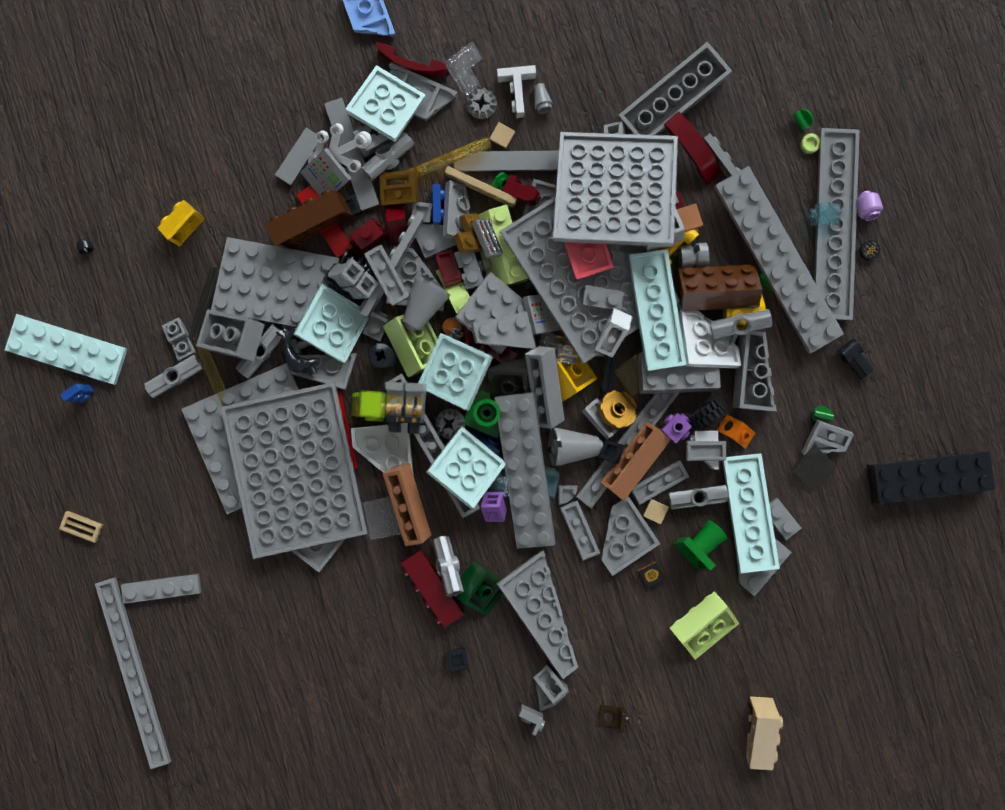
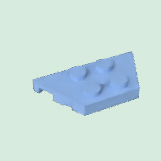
[343,0,396,37]

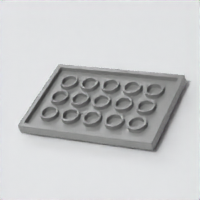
[211,237,340,328]

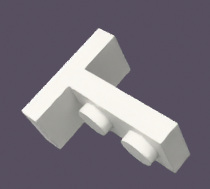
[497,65,536,118]

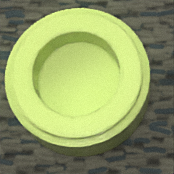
[800,133,820,154]

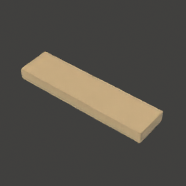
[445,166,517,208]

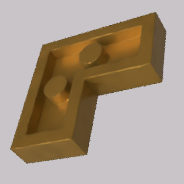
[453,213,483,254]

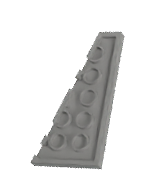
[496,550,578,679]

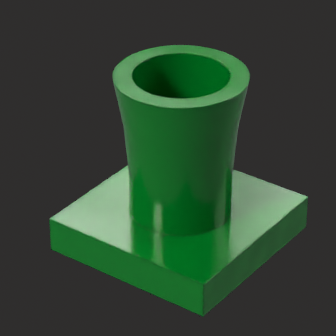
[464,389,500,438]
[672,520,728,571]

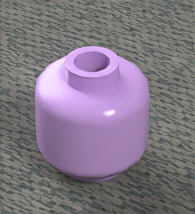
[856,191,883,221]

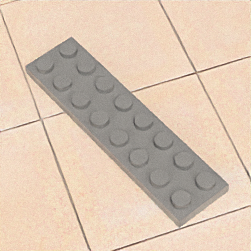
[495,392,556,549]

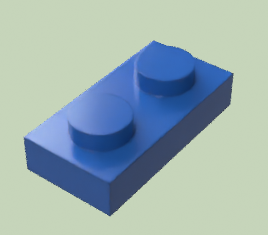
[433,184,445,225]
[60,384,95,403]

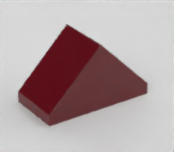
[385,204,408,244]

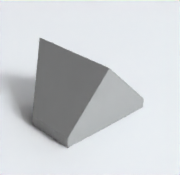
[533,665,569,712]

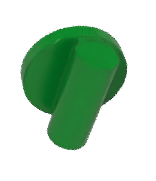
[793,108,813,131]
[490,171,509,191]
[812,406,834,423]

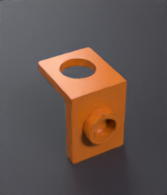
[717,415,755,449]

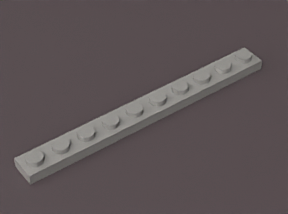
[95,577,171,769]

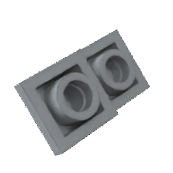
[162,317,198,362]

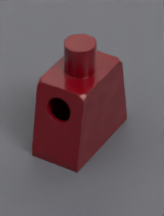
[350,219,389,257]

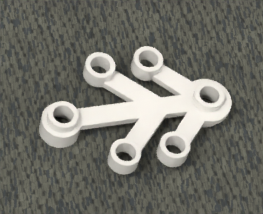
[308,123,372,173]

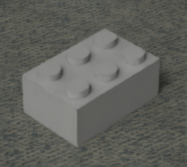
[196,309,265,362]

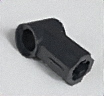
[837,338,875,379]

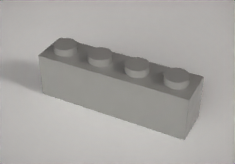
[525,346,565,429]

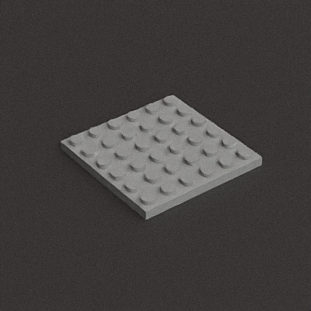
[553,132,678,247]
[182,363,299,514]

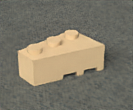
[746,696,783,770]

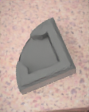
[558,485,578,505]

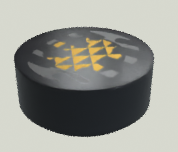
[859,240,881,260]

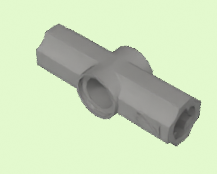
[361,132,414,182]
[710,309,772,339]
[236,324,283,379]
[144,354,204,398]
[668,485,729,510]
[432,536,463,597]

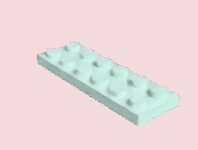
[628,249,686,371]
[5,314,127,385]
[722,453,780,574]

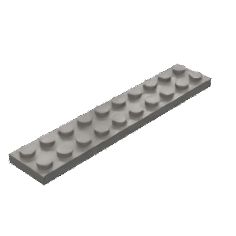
[814,128,860,321]
[714,166,844,354]

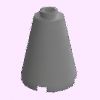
[403,276,451,332]
[548,428,603,466]

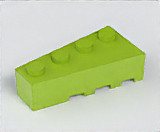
[351,391,387,422]

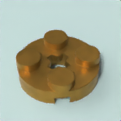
[597,390,637,430]

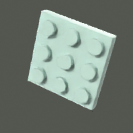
[345,65,426,142]
[293,284,369,363]
[418,333,493,411]
[426,427,506,509]

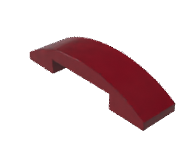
[376,42,451,77]
[664,112,722,185]

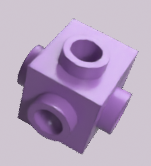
[660,413,692,443]

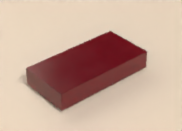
[434,248,464,288]

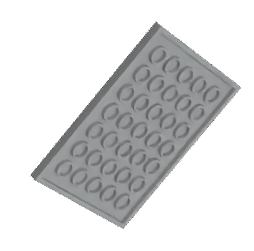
[500,196,680,363]
[221,382,368,559]

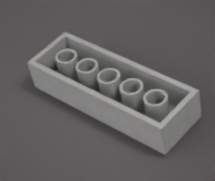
[616,42,732,135]

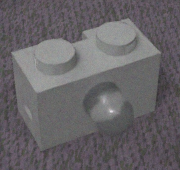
[454,252,492,292]

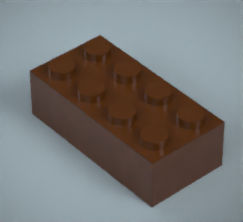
[265,189,353,249]
[676,264,762,311]

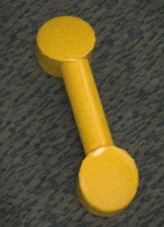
[668,230,699,264]

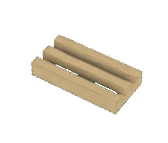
[59,511,104,543]

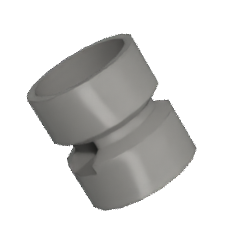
[678,243,709,268]

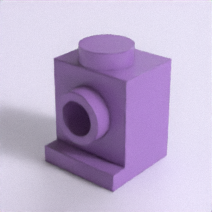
[481,492,507,522]

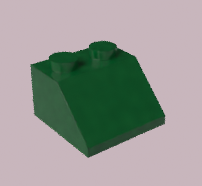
[456,560,503,615]

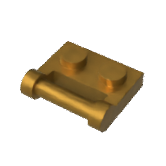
[379,167,419,206]

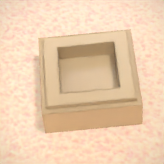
[489,122,515,149]
[643,499,669,524]

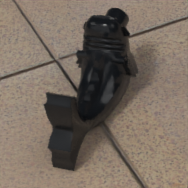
[276,328,317,376]

